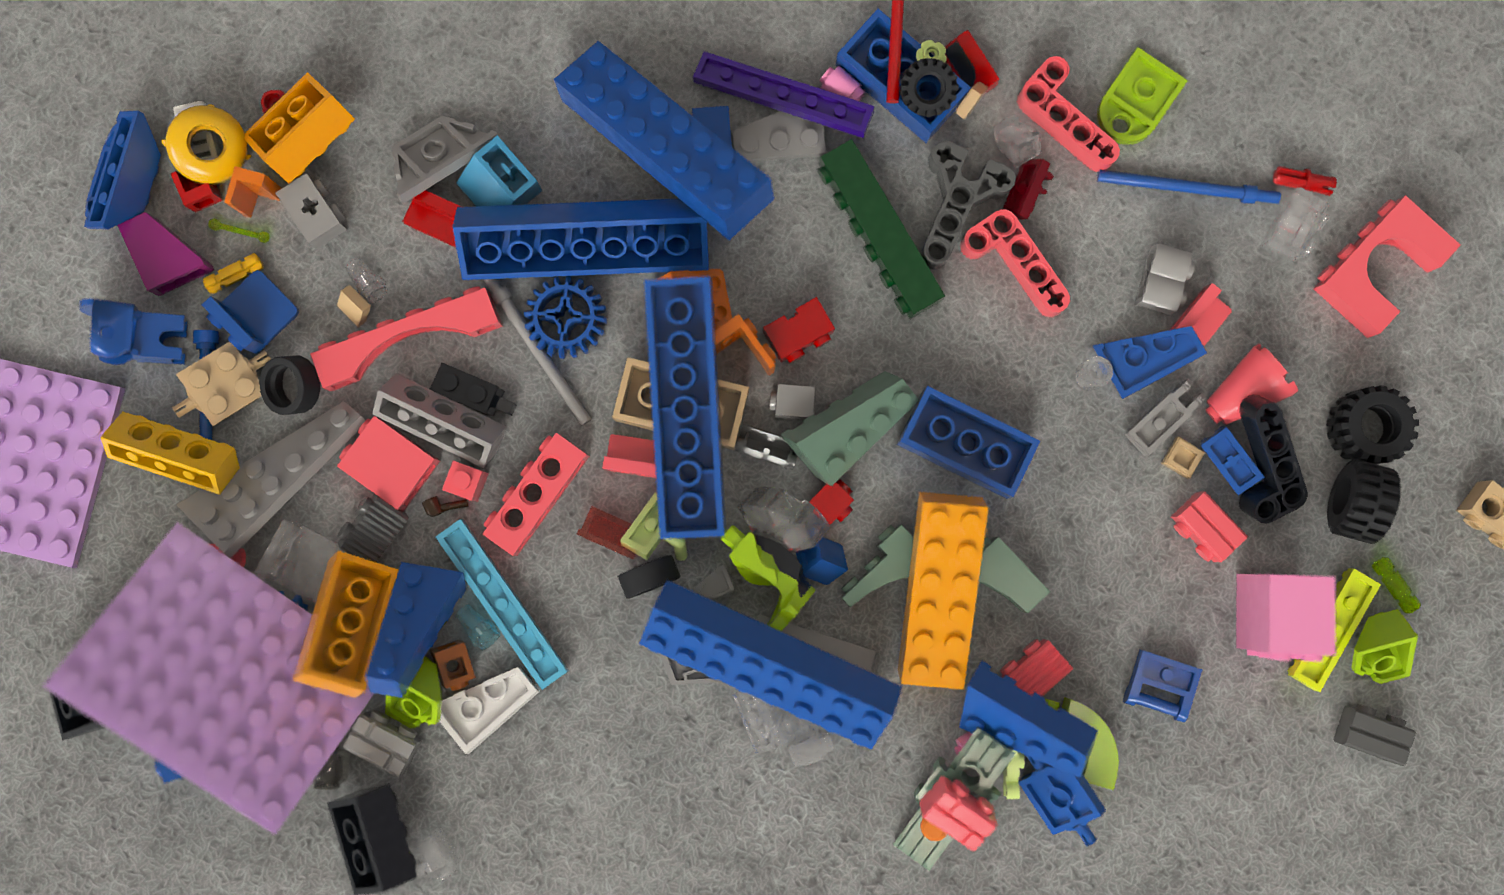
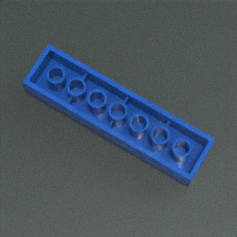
[554,41,774,241]
[453,198,709,280]
[644,276,726,539]
[639,580,903,750]

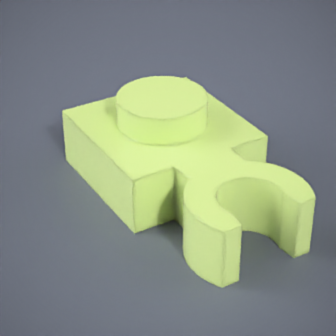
[1002,748,1024,799]

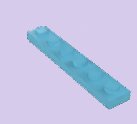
[435,519,569,690]

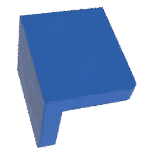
[795,534,848,585]

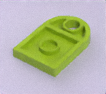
[1097,47,1188,145]

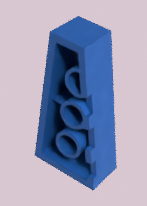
[365,562,466,698]
[959,660,1098,778]

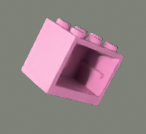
[1236,574,1335,662]

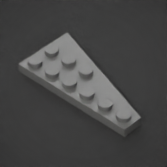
[176,401,366,558]

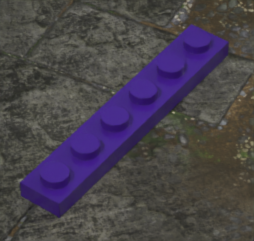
[693,51,875,138]

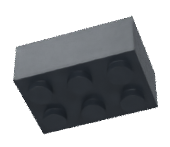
[327,784,418,895]

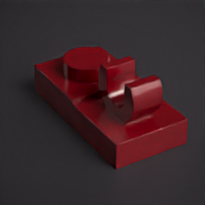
[1002,159,1054,220]

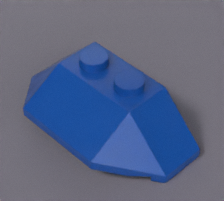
[84,111,161,229]

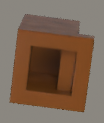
[430,639,476,691]

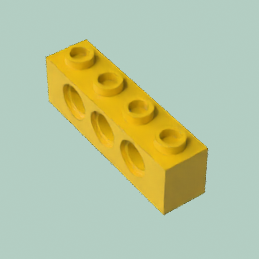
[100,411,240,495]

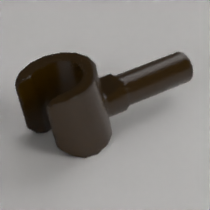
[422,496,468,517]

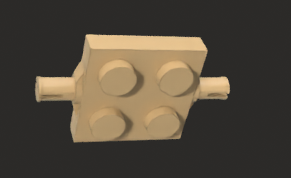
[172,341,271,427]

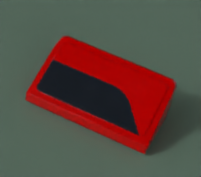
[945,30,999,94]

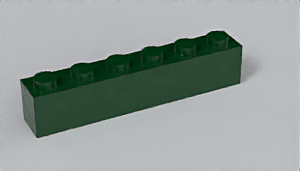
[817,139,945,319]

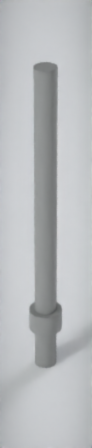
[483,279,592,426]

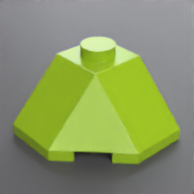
[1351,609,1418,684]
[385,657,442,729]

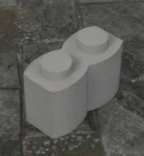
[1135,243,1195,315]

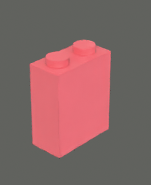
[337,416,440,511]

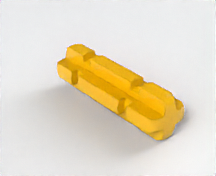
[203,253,263,294]

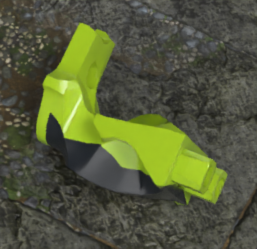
[721,525,816,631]

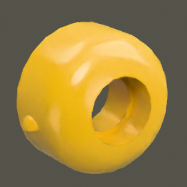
[161,104,252,185]

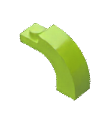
[1045,697,1119,790]

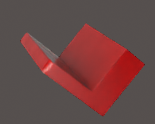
[402,190,461,248]

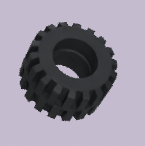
[1326,386,1419,464]
[1327,459,1401,544]

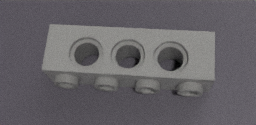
[372,373,506,468]

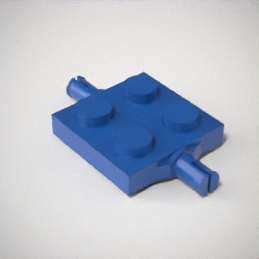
[1019,756,1106,846]

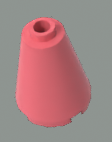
[1205,343,1298,425]

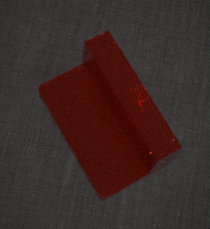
[576,506,638,560]

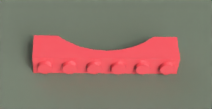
[310,286,503,392]

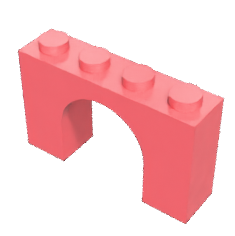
[1314,195,1461,338]

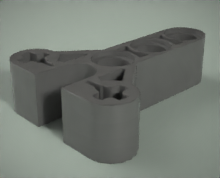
[921,141,1016,269]

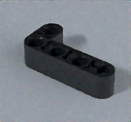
[1239,395,1308,524]

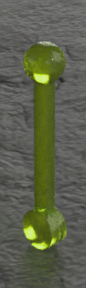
[208,218,270,243]

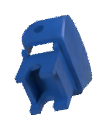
[79,298,188,365]

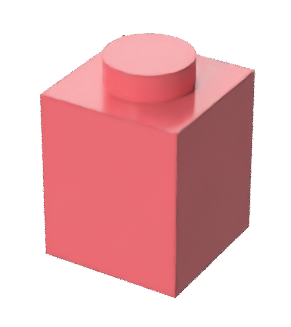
[442,461,489,502]

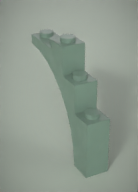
[840,524,1050,613]

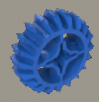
[524,276,607,359]

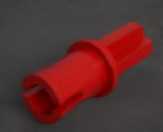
[1272,166,1337,196]

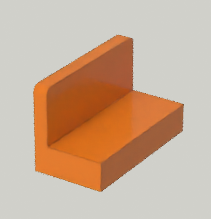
[225,166,282,218]

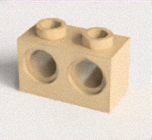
[1456,480,1504,549]

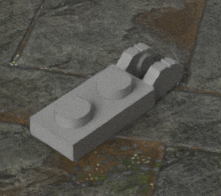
[1124,378,1207,457]

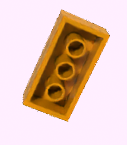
[292,551,399,698]

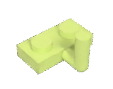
[620,492,688,561]

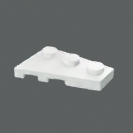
[440,667,540,754]

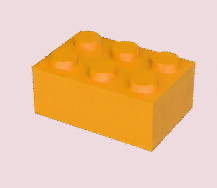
[244,72,355,184]

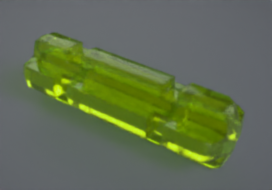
[1372,557,1421,614]

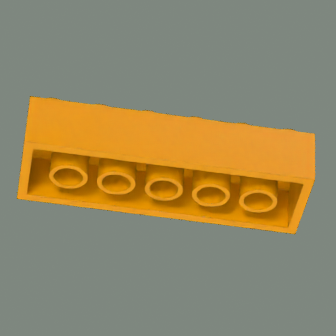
[898,492,988,690]

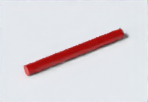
[886,0,904,104]

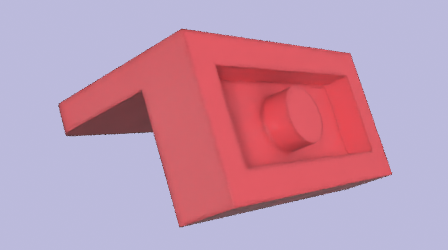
[1170,283,1232,346]
[602,434,656,478]

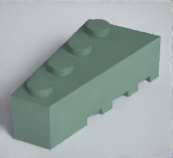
[780,371,919,486]

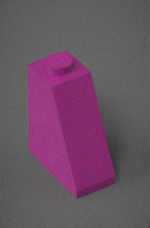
[117,212,215,296]

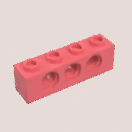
[483,433,590,556]

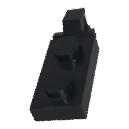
[430,362,517,416]

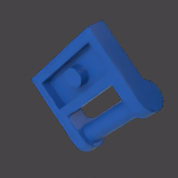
[1123,649,1202,723]

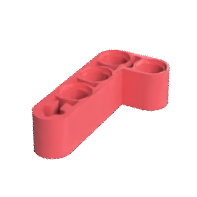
[1017,56,1120,172]
[960,209,1070,317]

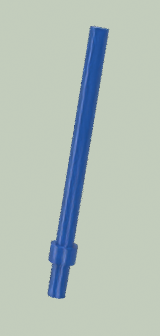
[1097,170,1281,204]

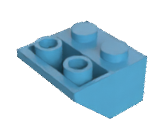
[456,135,542,206]

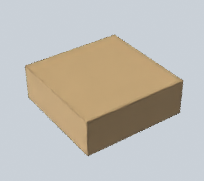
[956,82,988,119]
[337,285,371,327]
[1161,436,1205,479]

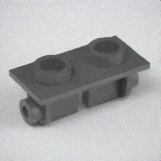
[735,423,798,470]

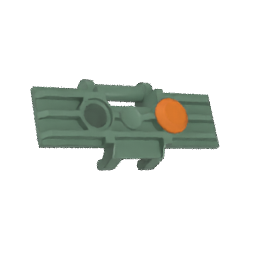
[893,727,1015,871]

